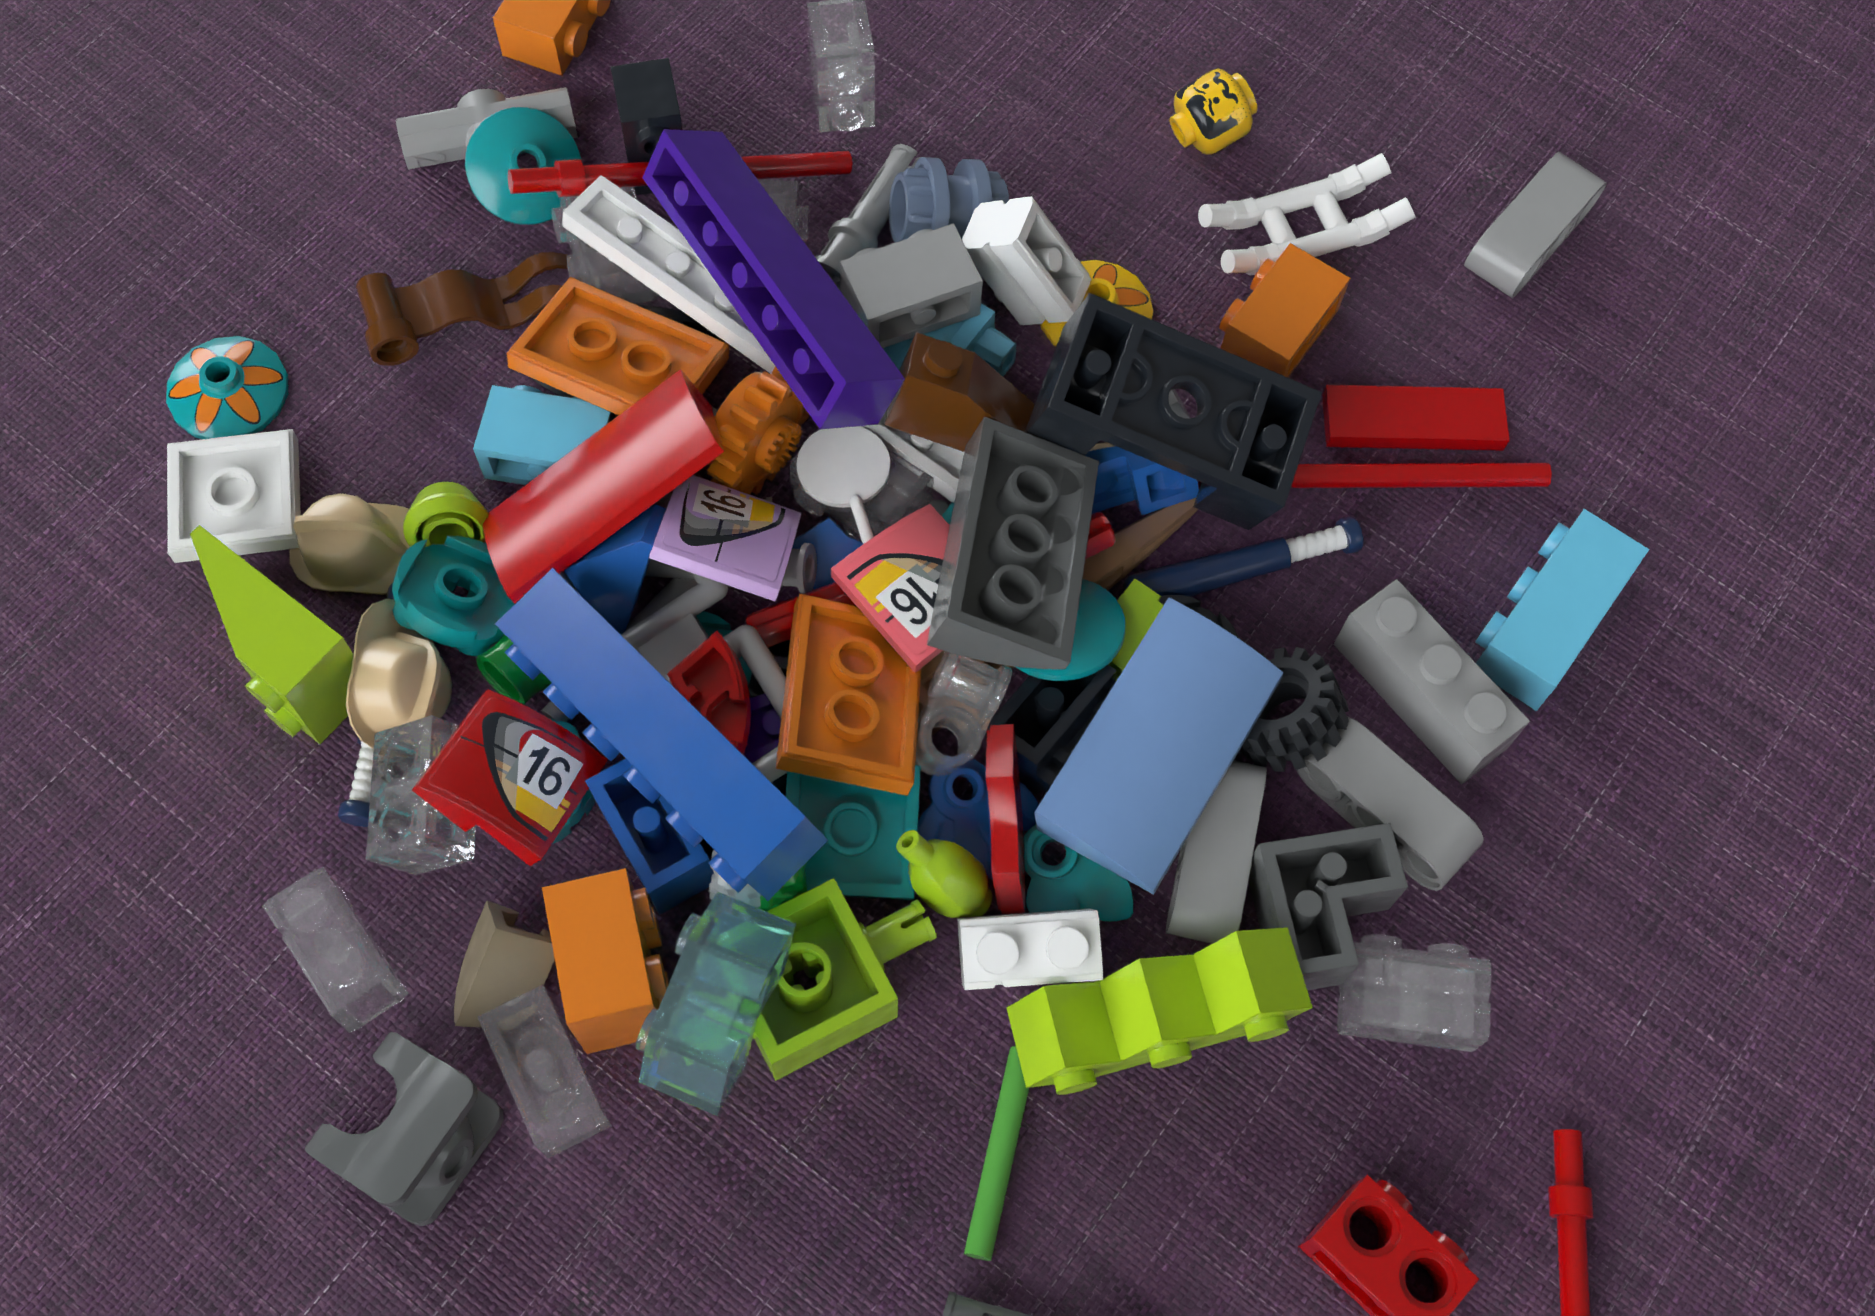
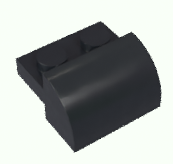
[984,665,1117,795]

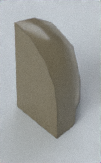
[454,901,555,1028]

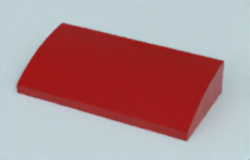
[483,369,724,604]

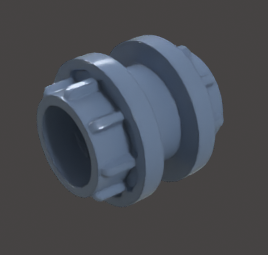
[889,157,1009,243]

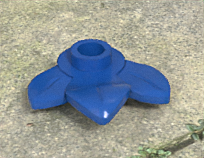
[917,756,1039,880]

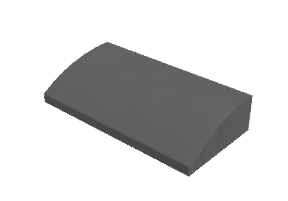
[927,416,1099,669]

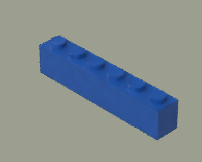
[495,568,828,901]

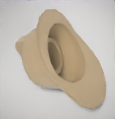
[290,493,410,595]
[346,599,452,752]

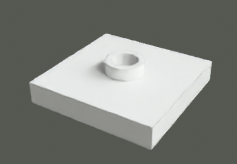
[167,429,301,563]

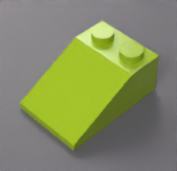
[190,525,354,744]

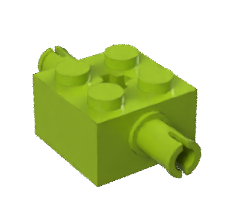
[671,878,937,1081]

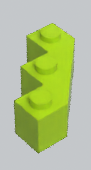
[1006,927,1313,1095]

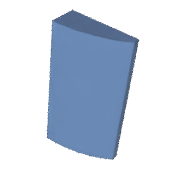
[1035,597,1283,895]

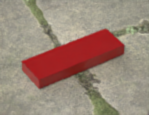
[1322,385,1510,451]

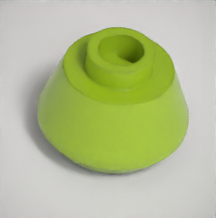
[403,482,488,547]

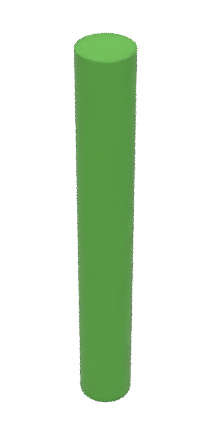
[964,1046,1029,1261]

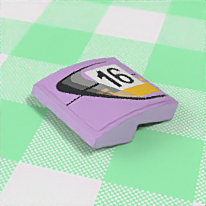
[649,475,801,601]

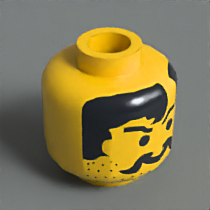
[1169,68,1258,155]

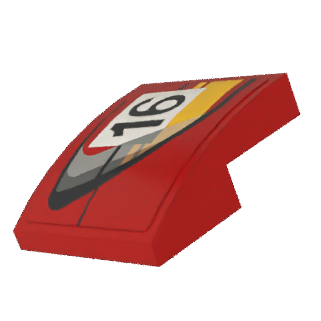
[412,689,608,866]

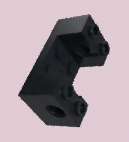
[1025,293,1322,530]

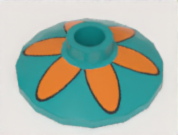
[166,336,288,439]

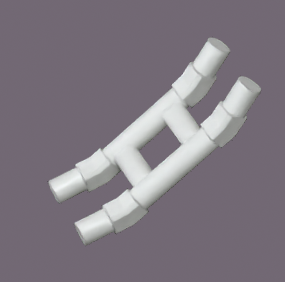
[1198,153,1416,275]

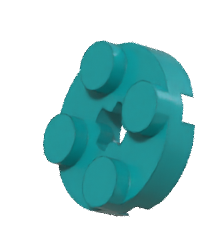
[392,536,515,656]

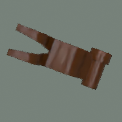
[356,252,586,366]

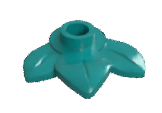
[1024,825,1133,922]

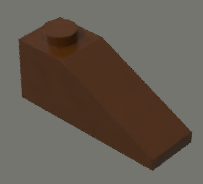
[884,332,1035,452]

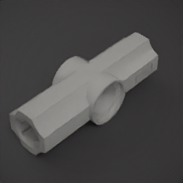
[396,87,578,170]

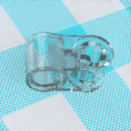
[915,651,1012,776]

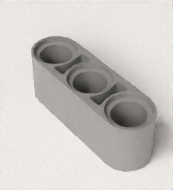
[1464,152,1607,298]
[1297,717,1484,891]
[1166,760,1267,944]

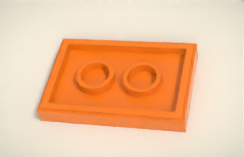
[507,277,729,415]
[776,593,921,796]

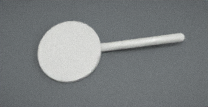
[796,426,890,544]

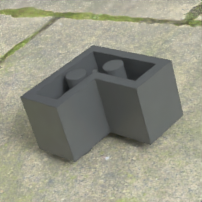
[1248,823,1408,990]

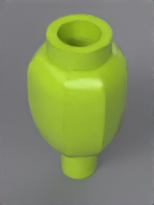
[896,830,992,918]

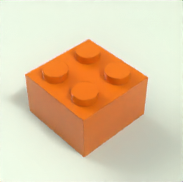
[542,868,675,1054]

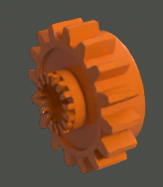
[707,367,809,495]

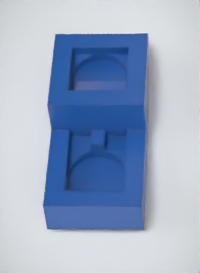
[1085,446,1199,515]

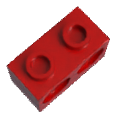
[1298,1174,1479,1316]

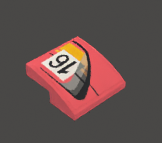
[831,504,950,673]

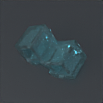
[636,892,796,1116]

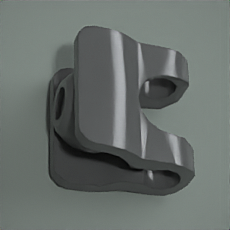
[305,1032,504,1226]

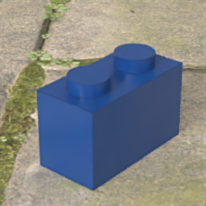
[585,758,714,915]

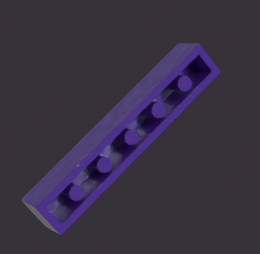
[642,129,905,430]

